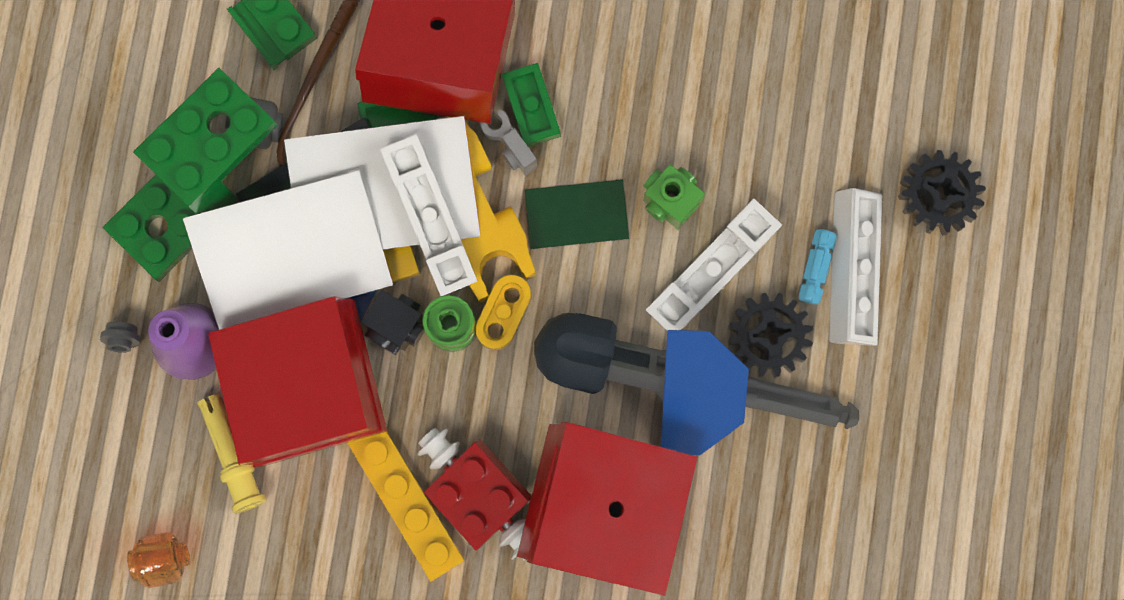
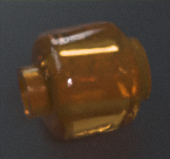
[127,532,190,588]

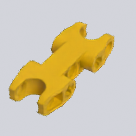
[446,116,536,303]

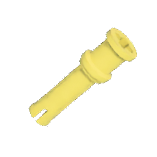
[197,394,267,514]

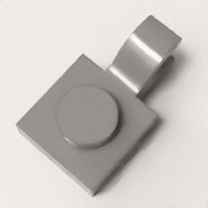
[480,110,538,176]

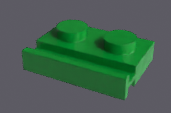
[227,0,317,70]

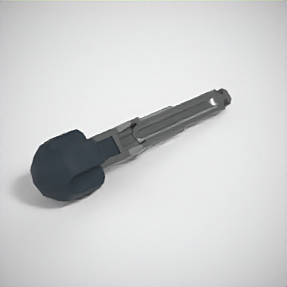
[534,313,859,429]

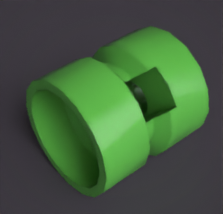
[423,295,477,352]

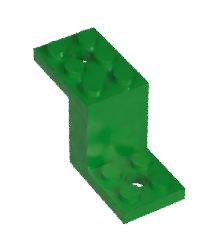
[102,68,277,282]

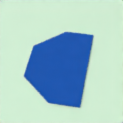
[661,330,749,455]

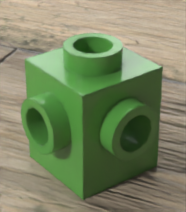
[643,164,706,230]

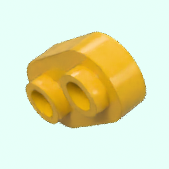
[476,275,531,350]

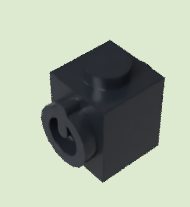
[361,290,424,355]

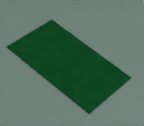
[525,179,629,249]

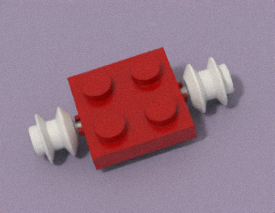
[418,428,532,561]

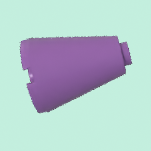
[148,303,219,380]

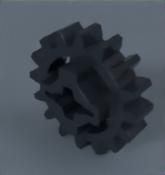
[898,150,986,236]
[728,293,813,378]

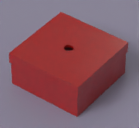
[355,0,515,124]
[208,296,388,467]
[517,422,698,596]

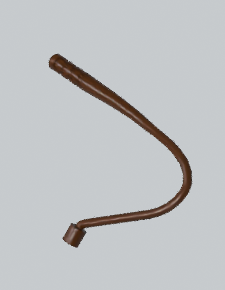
[276,0,361,167]

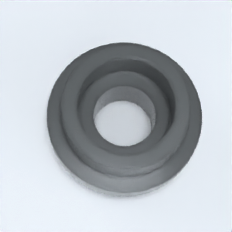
[100,321,140,353]

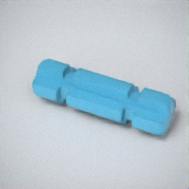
[798,229,837,305]

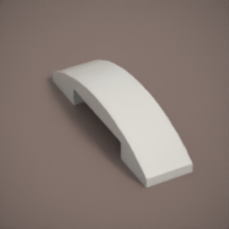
[380,134,478,296]
[646,199,782,331]

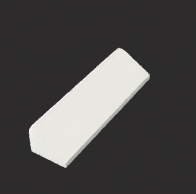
[829,188,882,346]

